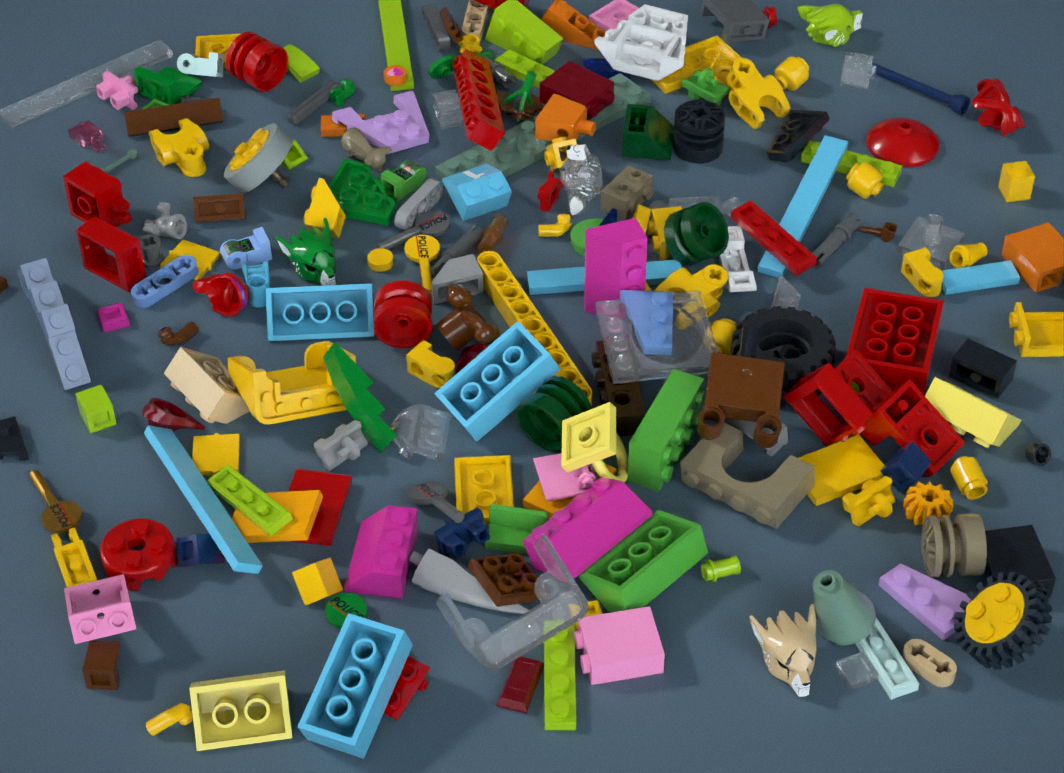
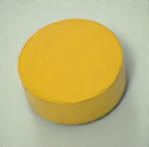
[367,248,393,272]

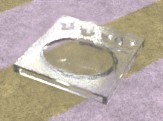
[595,291,718,384]

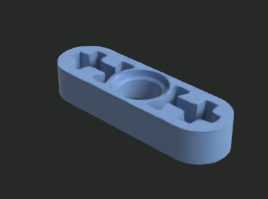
[131,255,199,308]

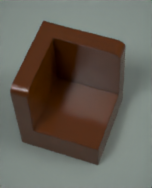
[82,640,121,690]

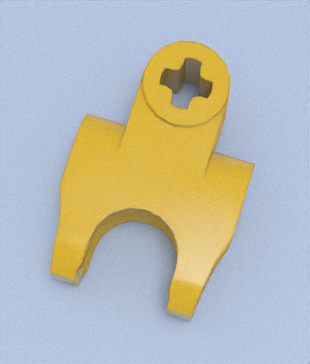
[727,58,790,129]
[149,118,209,177]
[654,264,729,329]

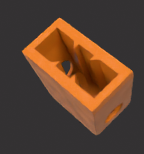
[535,94,596,142]

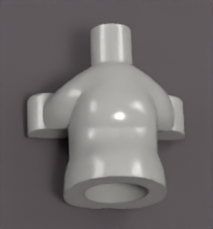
[143,202,187,239]

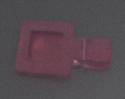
[68,120,106,152]

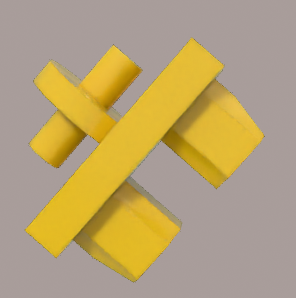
[842,476,895,527]

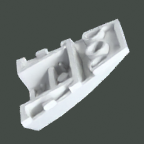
[594,4,688,81]

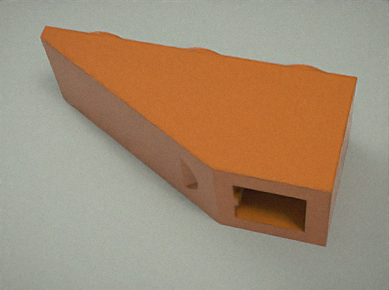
[541,0,605,51]

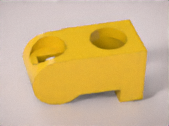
[901,247,944,297]
[406,340,455,389]

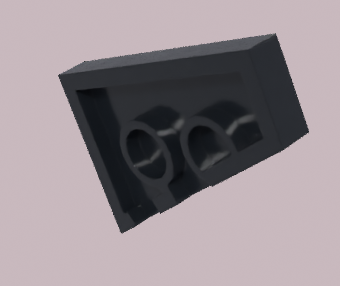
[766,110,830,162]

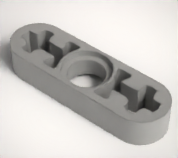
[394,178,444,231]

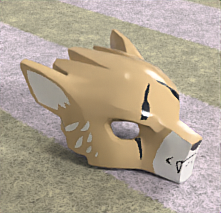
[749,604,816,697]

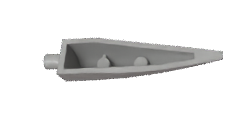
[409,548,529,615]

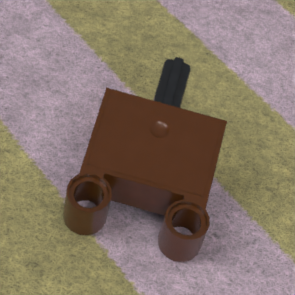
[697,325,785,448]

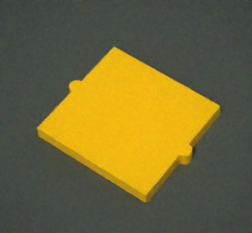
[160,240,221,280]
[192,433,240,475]

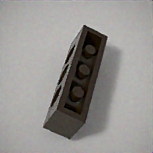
[592,338,646,437]

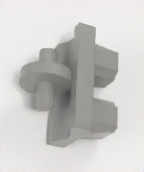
[314,420,368,471]

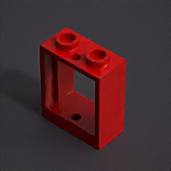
[76,216,146,292]
[783,363,873,447]

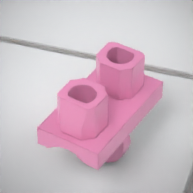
[96,71,138,110]

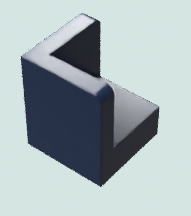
[880,442,931,492]
[176,534,225,567]

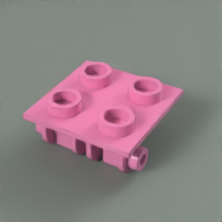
[533,453,599,501]

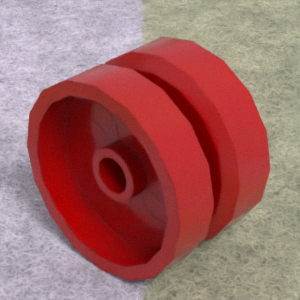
[374,281,432,348]

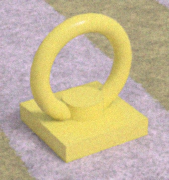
[561,402,628,483]

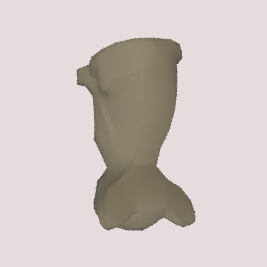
[341,127,392,172]

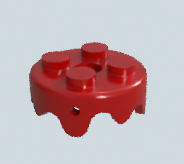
[100,518,177,591]

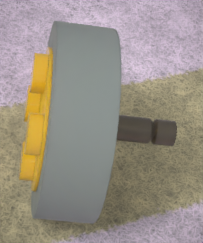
[224,123,293,193]

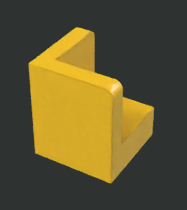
[292,557,343,605]

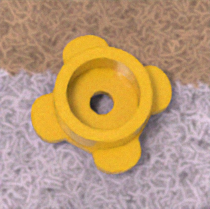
[458,34,482,53]

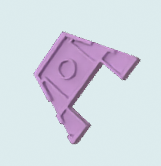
[332,91,429,154]

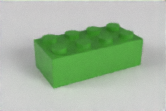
[628,369,706,492]

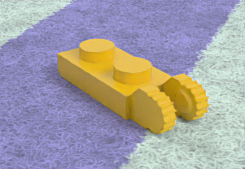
[51,528,97,591]

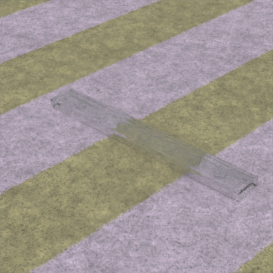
[0,39,173,129]

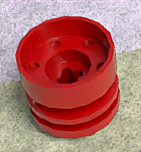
[226,31,289,92]

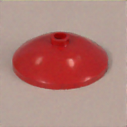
[866,117,940,167]

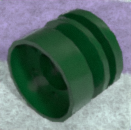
[517,376,592,451]

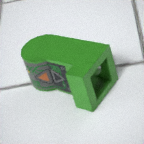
[380,159,427,202]

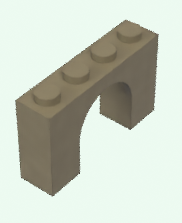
[680,422,815,529]

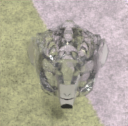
[560,144,603,218]

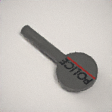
[376,210,450,250]
[407,482,464,523]

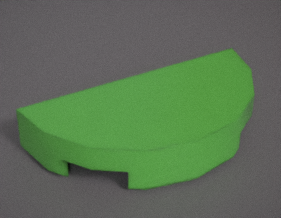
[570,218,607,256]

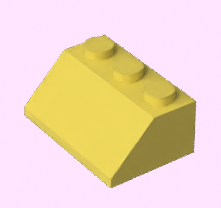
[925,377,1021,448]
[189,670,293,751]

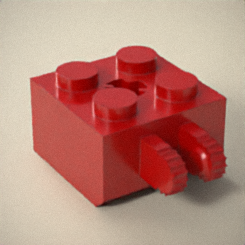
[63,161,132,227]

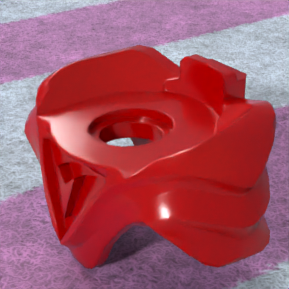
[972,78,1026,137]

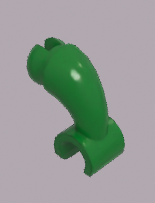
[330,78,356,107]

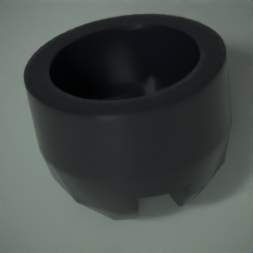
[1025,442,1051,466]

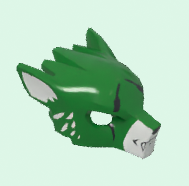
[275,218,336,286]

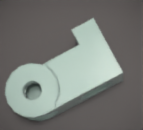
[177,52,225,77]

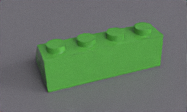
[579,510,708,613]

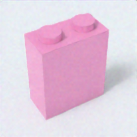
[574,606,665,685]

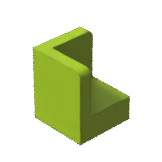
[75,385,117,434]

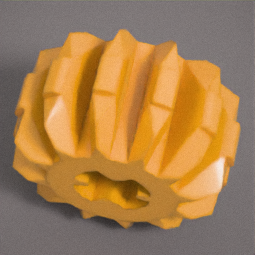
[903,481,954,526]

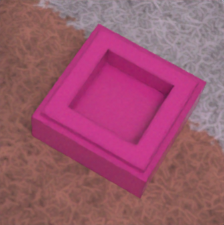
[97,303,130,333]

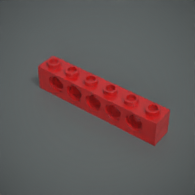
[453,49,505,151]

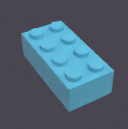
[434,321,561,442]
[298,613,413,759]

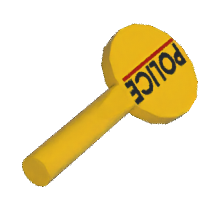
[404,235,440,297]

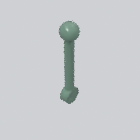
[100,149,137,173]

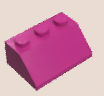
[344,505,419,599]

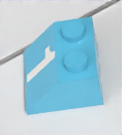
[442,164,512,221]

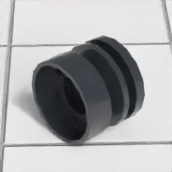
[673,100,725,164]

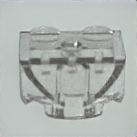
[390,404,452,462]

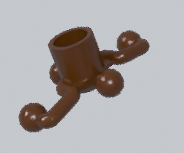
[436,283,500,351]

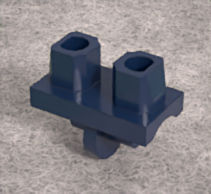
[434,507,490,558]

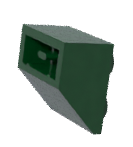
[622,104,674,160]

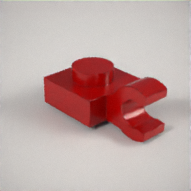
[537,171,566,213]

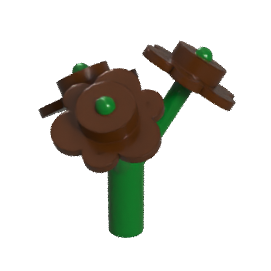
[496,71,544,122]

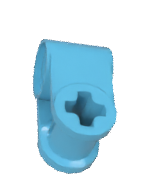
[242,261,271,308]

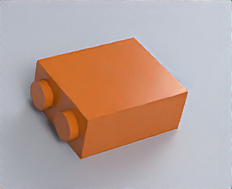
[1001,222,1064,293]

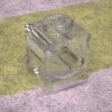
[432,89,464,129]

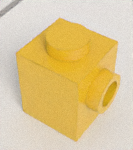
[998,161,1035,202]

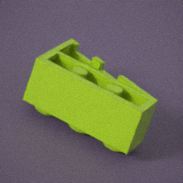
[485,0,563,65]

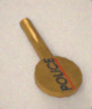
[29,470,83,534]

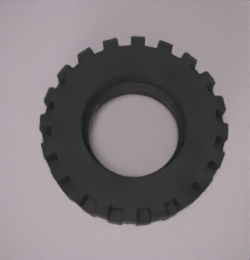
[731,306,836,406]

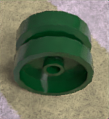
[664,202,729,266]

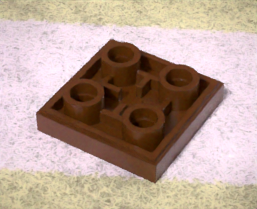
[467,553,548,607]

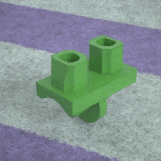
[682,68,730,106]

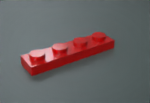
[731,200,817,276]

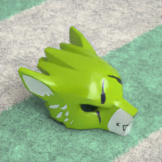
[797,4,863,47]

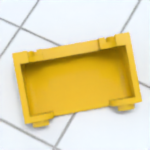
[228,341,356,425]

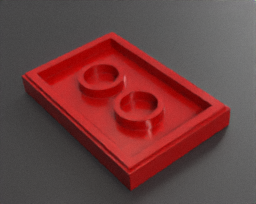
[288,469,352,546]

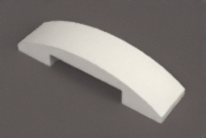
[719,226,757,292]

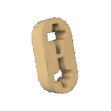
[902,639,957,687]

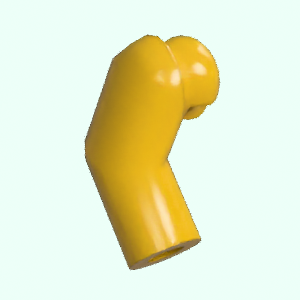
[538,213,572,237]

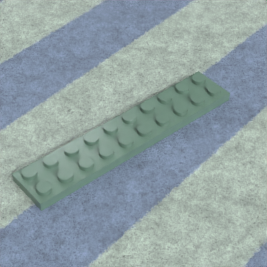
[435,73,651,179]

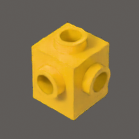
[544,137,581,173]

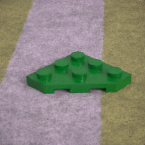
[328,159,397,226]

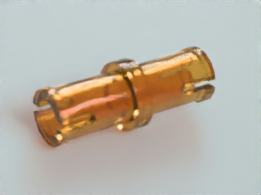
[477,214,508,253]

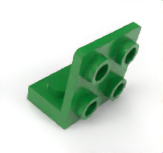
[133,66,202,105]

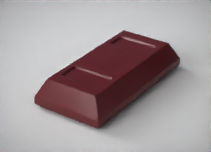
[496,656,544,714]

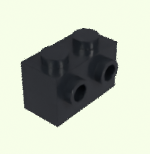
[949,339,1017,398]

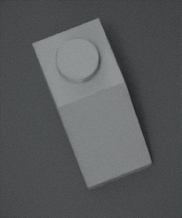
[432,254,484,304]

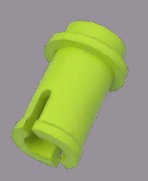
[701,555,741,583]

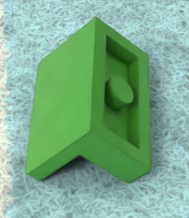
[485,504,548,555]

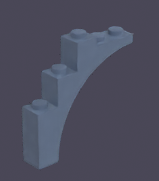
[17,258,91,391]

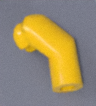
[146,703,193,736]

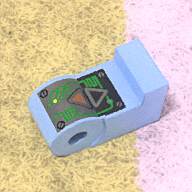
[220,227,272,270]

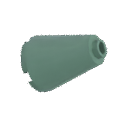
[813,570,876,646]

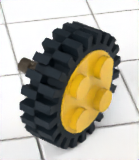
[954,572,1052,670]

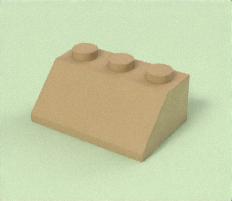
[164,347,250,424]

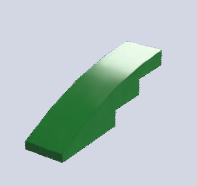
[323,342,397,453]

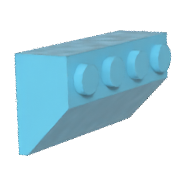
[266,284,375,341]

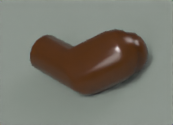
[158,321,199,346]

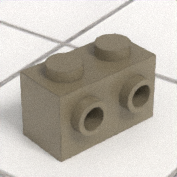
[601,165,654,220]

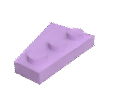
[878,564,971,641]

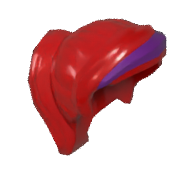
[192,273,249,317]

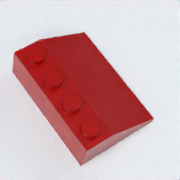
[845,288,944,396]

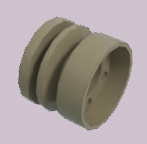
[921,513,987,578]

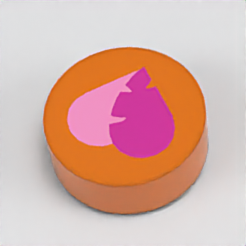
[383,65,407,86]

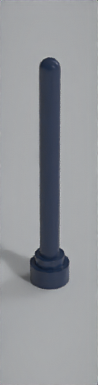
[869,63,970,115]

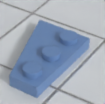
[620,290,674,355]

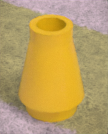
[949,242,988,268]

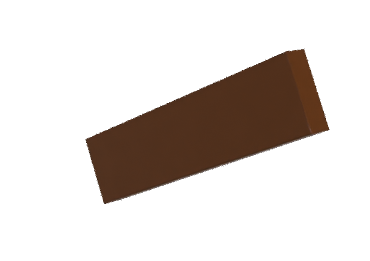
[124,98,223,137]

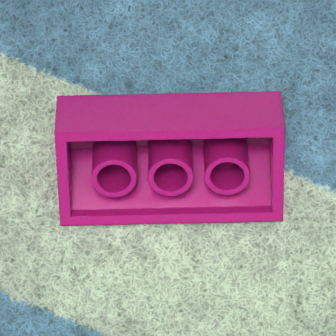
[584,218,647,323]
[523,477,653,580]

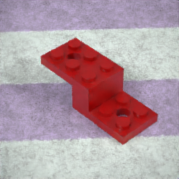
[834,350,965,478]

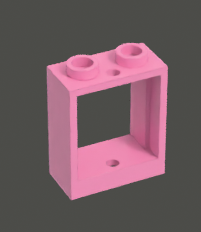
[64,574,136,644]

